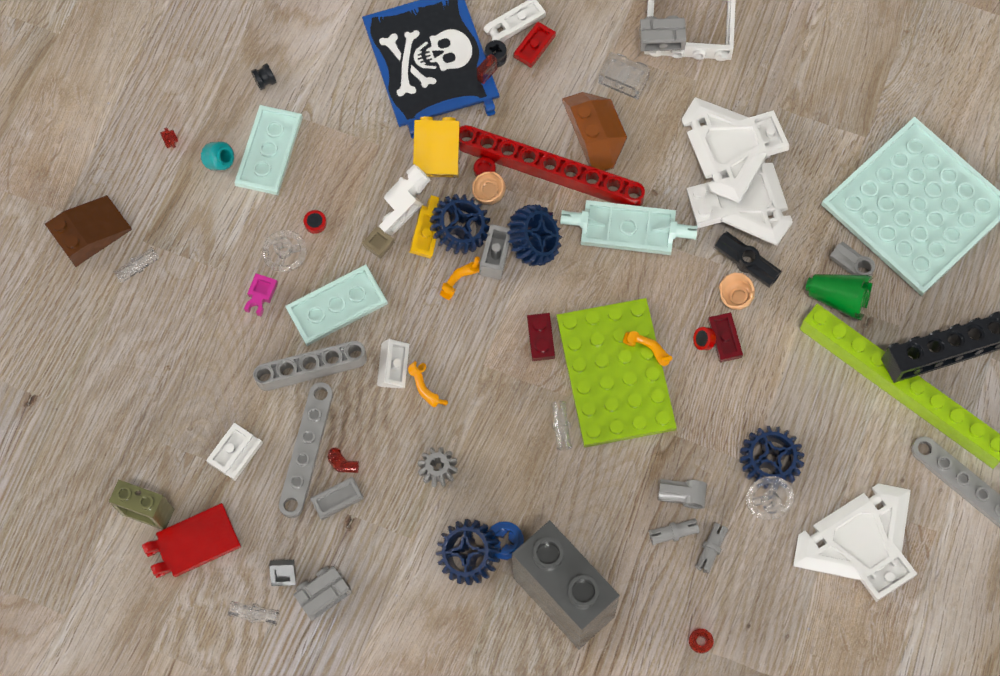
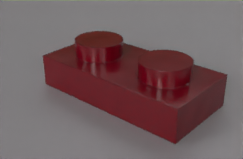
[708,312,743,363]
[527,313,555,361]

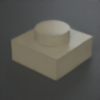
[362,226,395,259]

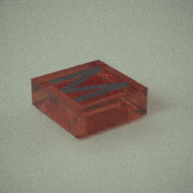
[477,54,497,84]

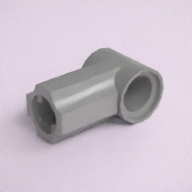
[830,241,875,276]
[658,479,707,509]

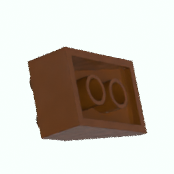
[45,195,132,267]

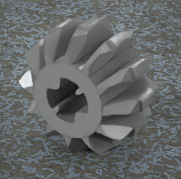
[418,447,458,488]

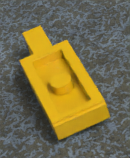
[409,195,439,259]

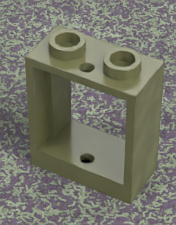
[109,479,175,530]

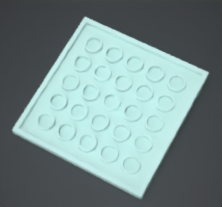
[821,117,1000,296]

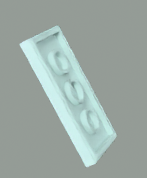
[234,105,303,195]
[285,264,388,346]

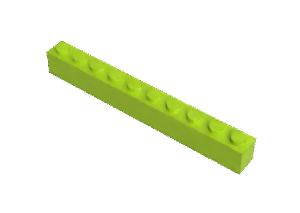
[800,303,1000,469]

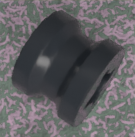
[485,40,507,68]
[251,63,277,90]

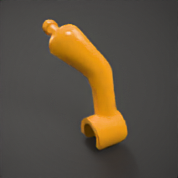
[440,256,480,300]
[623,331,672,366]
[408,361,448,407]

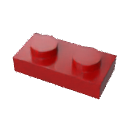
[513,22,556,68]

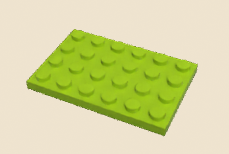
[556,298,677,448]

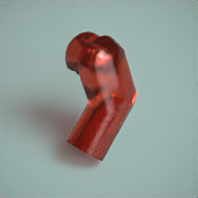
[327,448,359,473]

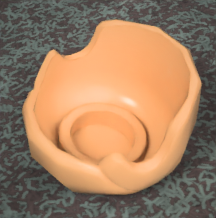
[472,172,506,205]
[719,272,755,310]

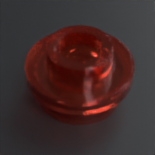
[160,127,179,149]
[689,629,714,654]

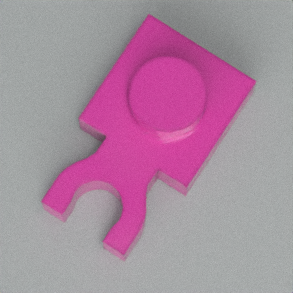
[244,273,278,317]

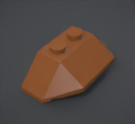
[562,92,627,171]

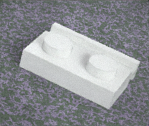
[206,423,263,481]

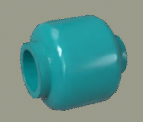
[201,142,234,170]

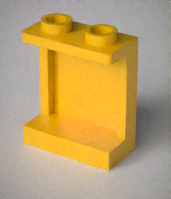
[413,116,460,178]

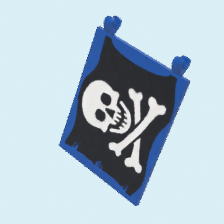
[362,0,500,139]

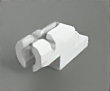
[379,164,431,236]

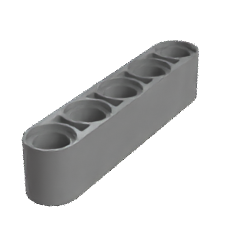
[253,341,367,391]

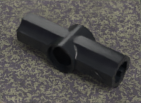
[714,231,782,288]

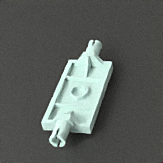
[560,200,698,255]

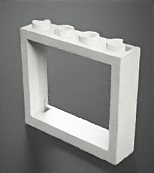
[644,0,736,61]

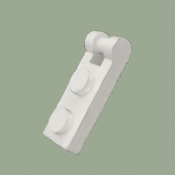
[484,0,546,43]

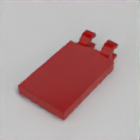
[142,503,241,578]

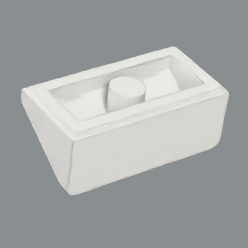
[377,339,410,388]

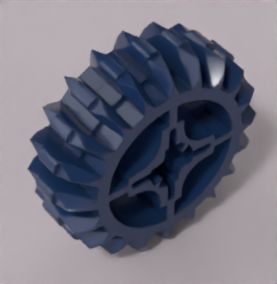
[430,194,490,255]
[507,204,563,266]
[739,426,804,490]
[436,519,501,585]

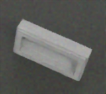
[310,477,364,521]

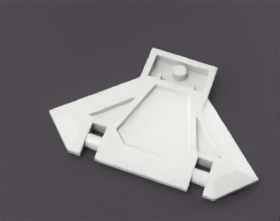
[682,97,789,203]
[687,156,793,246]
[793,483,917,602]

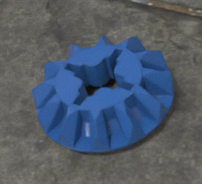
[488,522,524,560]

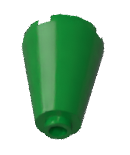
[806,274,873,321]

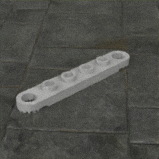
[279,382,333,518]
[911,437,1000,528]

